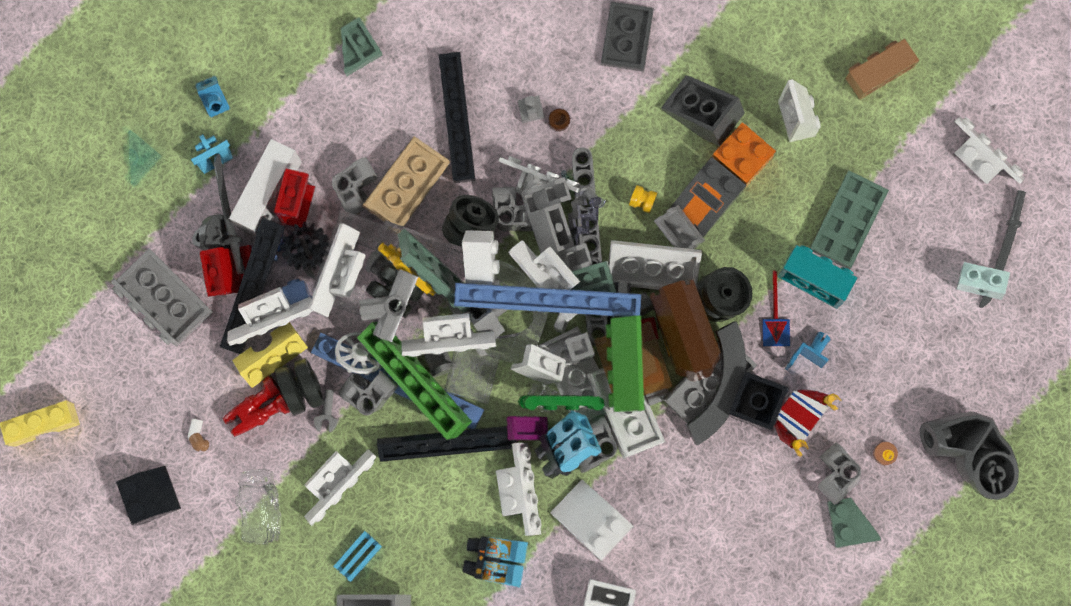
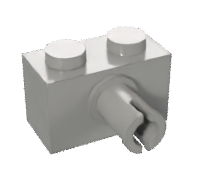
[461,307,509,339]

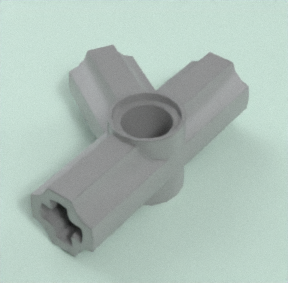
[359,269,418,342]

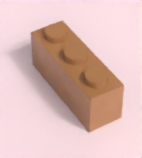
[845,39,919,100]

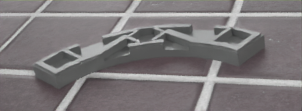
[685,321,746,446]

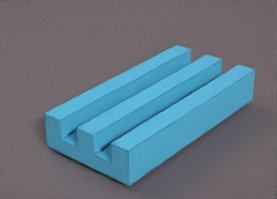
[333,531,382,582]

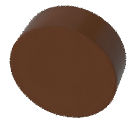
[548,108,570,132]

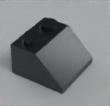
[729,371,789,431]
[116,466,181,526]

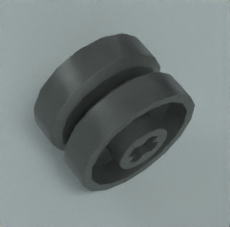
[442,195,499,250]
[365,264,424,318]
[696,267,753,322]
[275,357,325,416]

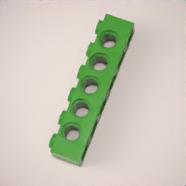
[357,322,472,440]

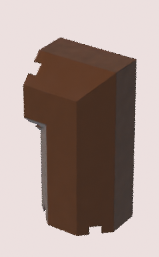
[650,280,720,382]

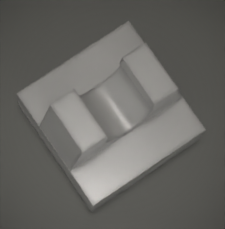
[518,96,544,123]

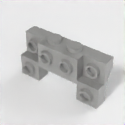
[521,177,593,271]

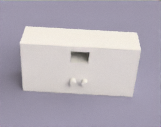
[229,139,301,237]

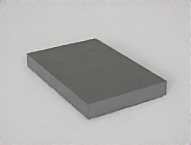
[601,1,654,72]

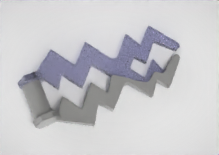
[568,186,606,246]

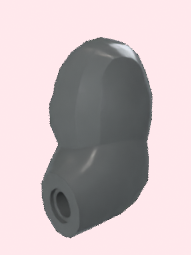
[920,411,1019,500]

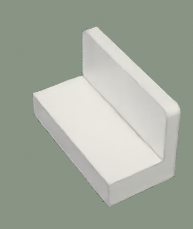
[511,344,566,385]

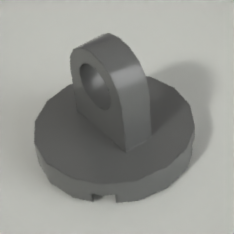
[192,214,237,251]

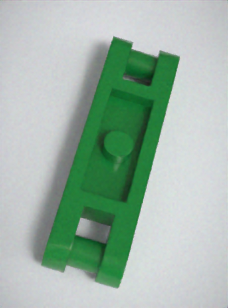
[518,395,605,410]

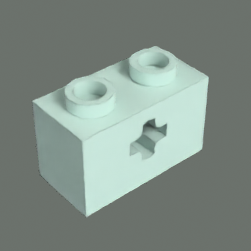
[957,262,1010,300]

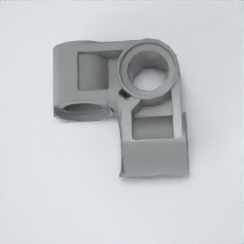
[332,157,377,217]
[492,187,533,231]
[338,370,398,415]
[578,414,617,473]
[818,442,861,505]

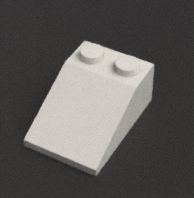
[778,79,820,142]
[550,480,634,561]

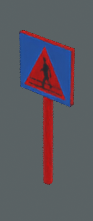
[762,270,790,346]

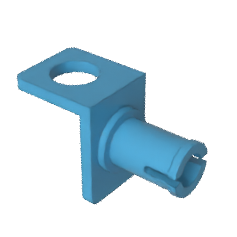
[196,76,230,117]
[785,332,831,370]

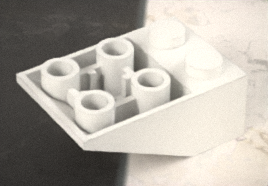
[583,579,636,606]

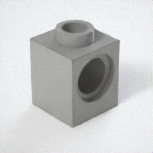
[565,333,595,365]

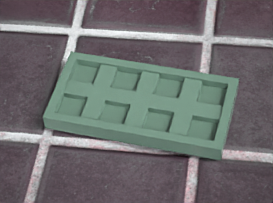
[810,170,889,269]
[398,228,471,313]

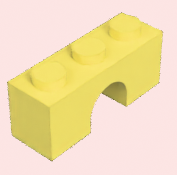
[232,322,308,388]
[0,400,80,447]

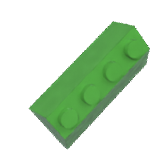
[606,315,644,412]

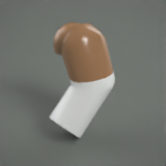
[188,419,209,452]

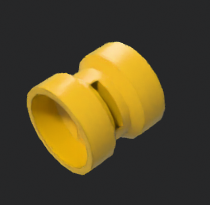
[629,185,657,213]

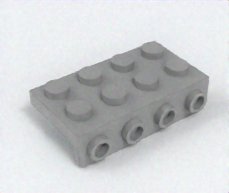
[111,248,213,347]

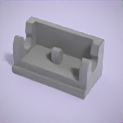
[654,205,705,249]

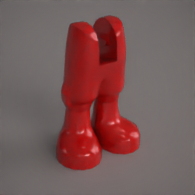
[223,375,291,437]

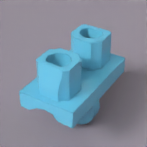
[191,134,233,174]

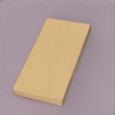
[363,136,451,232]

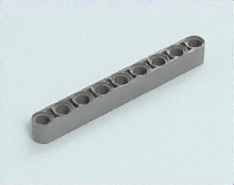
[572,147,608,347]

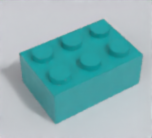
[777,245,858,309]

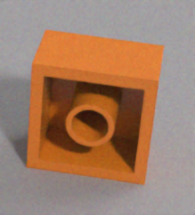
[712,122,776,188]

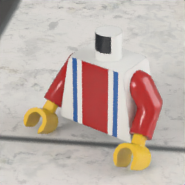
[774,389,842,457]

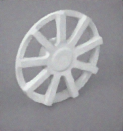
[335,332,382,375]

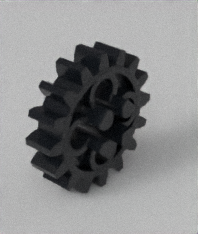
[280,222,331,272]

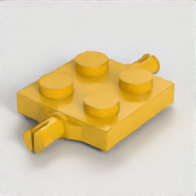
[378,243,436,296]

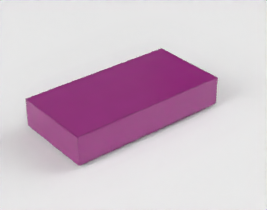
[507,416,548,440]

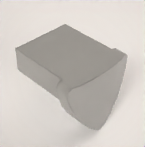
[366,250,398,277]
[424,352,456,378]

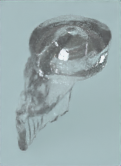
[235,469,282,545]

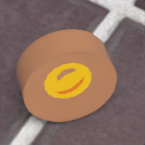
[873,442,898,465]

